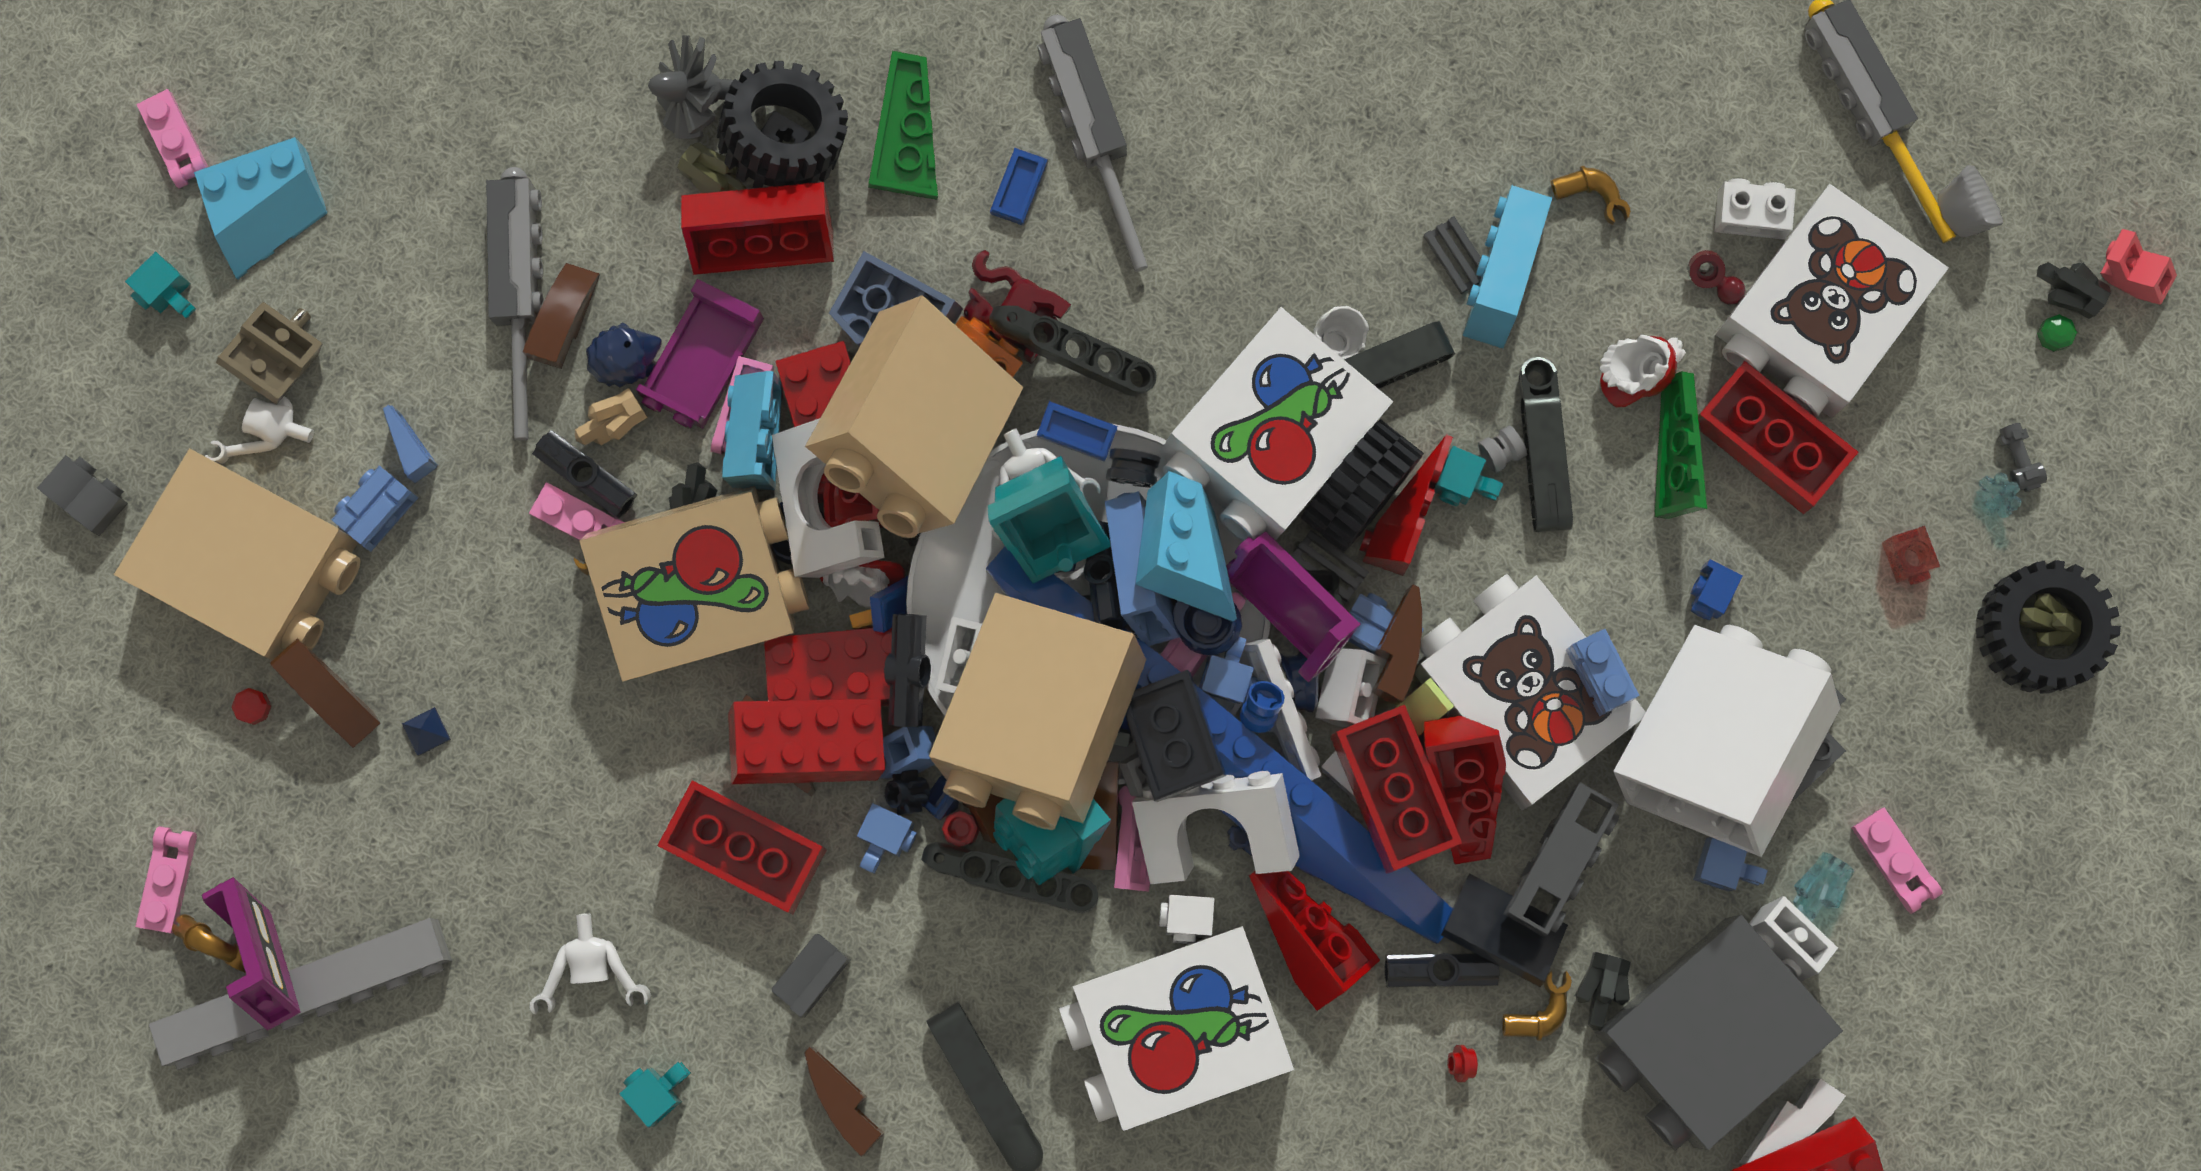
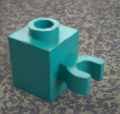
[125,251,196,319]
[1434,446,1503,506]
[619,1062,691,1128]

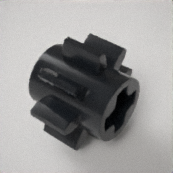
[884,770,930,815]

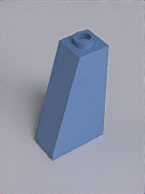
[1105,491,1180,646]

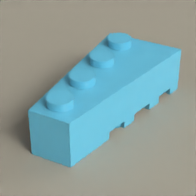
[1463,185,1552,349]

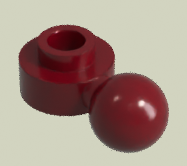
[1688,250,1746,305]

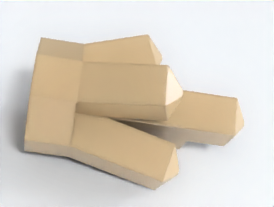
[575,388,648,446]

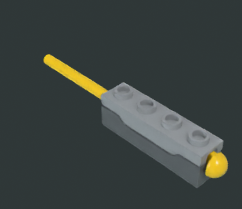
[1805,0,1956,243]

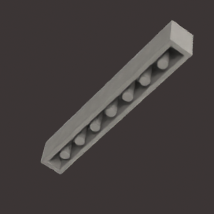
[149,918,452,1070]

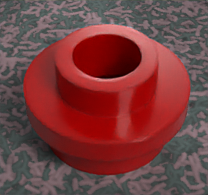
[1447,1045,1478,1082]

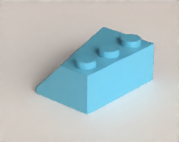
[194,137,327,280]
[722,371,783,490]
[1135,471,1237,621]

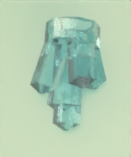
[1793,852,1855,922]

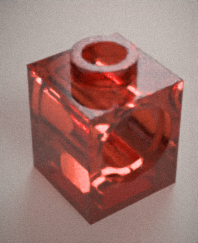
[1882,526,1940,586]

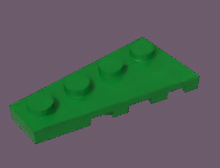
[868,51,938,200]
[1654,371,1707,519]

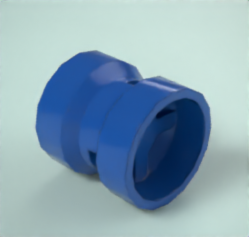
[1240,681,1285,733]

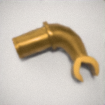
[1550,166,1631,225]
[172,914,246,973]
[1502,971,1572,1041]

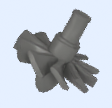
[648,35,739,139]

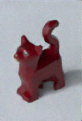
[963,250,1071,364]

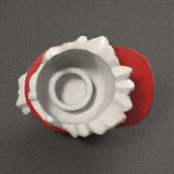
[1599,335,1686,407]
[820,560,905,610]

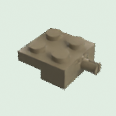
[216,302,323,405]

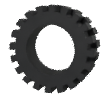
[717,61,848,189]
[1301,419,1424,553]
[1976,560,2121,694]

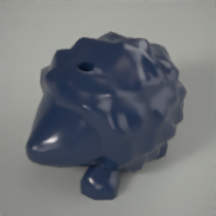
[586,322,662,388]

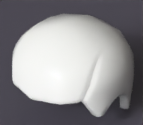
[1314,306,1369,359]

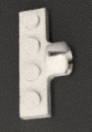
[1244,639,1321,781]

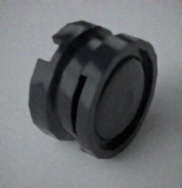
[1106,448,1161,488]

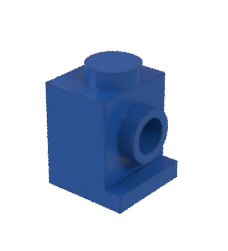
[1690,559,1743,620]

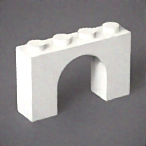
[772,418,885,578]
[1132,771,1300,884]

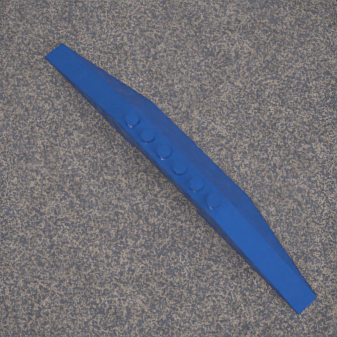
[986,546,1452,944]

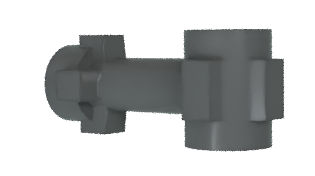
[1998,423,2047,492]

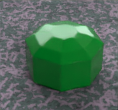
[2037,314,2077,352]

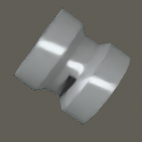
[1478,425,1527,474]

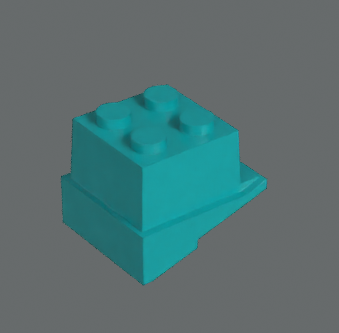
[988,456,1111,583]
[993,798,1111,885]

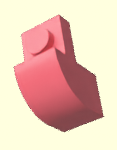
[2100,229,2177,305]

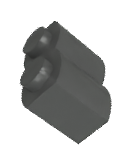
[37,455,128,536]

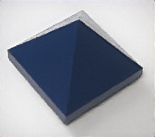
[402,707,451,756]
[921,775,959,820]

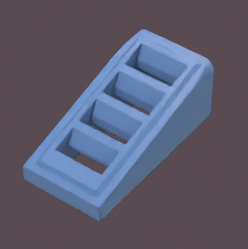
[383,405,438,483]

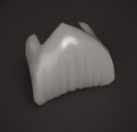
[1938,165,2003,238]

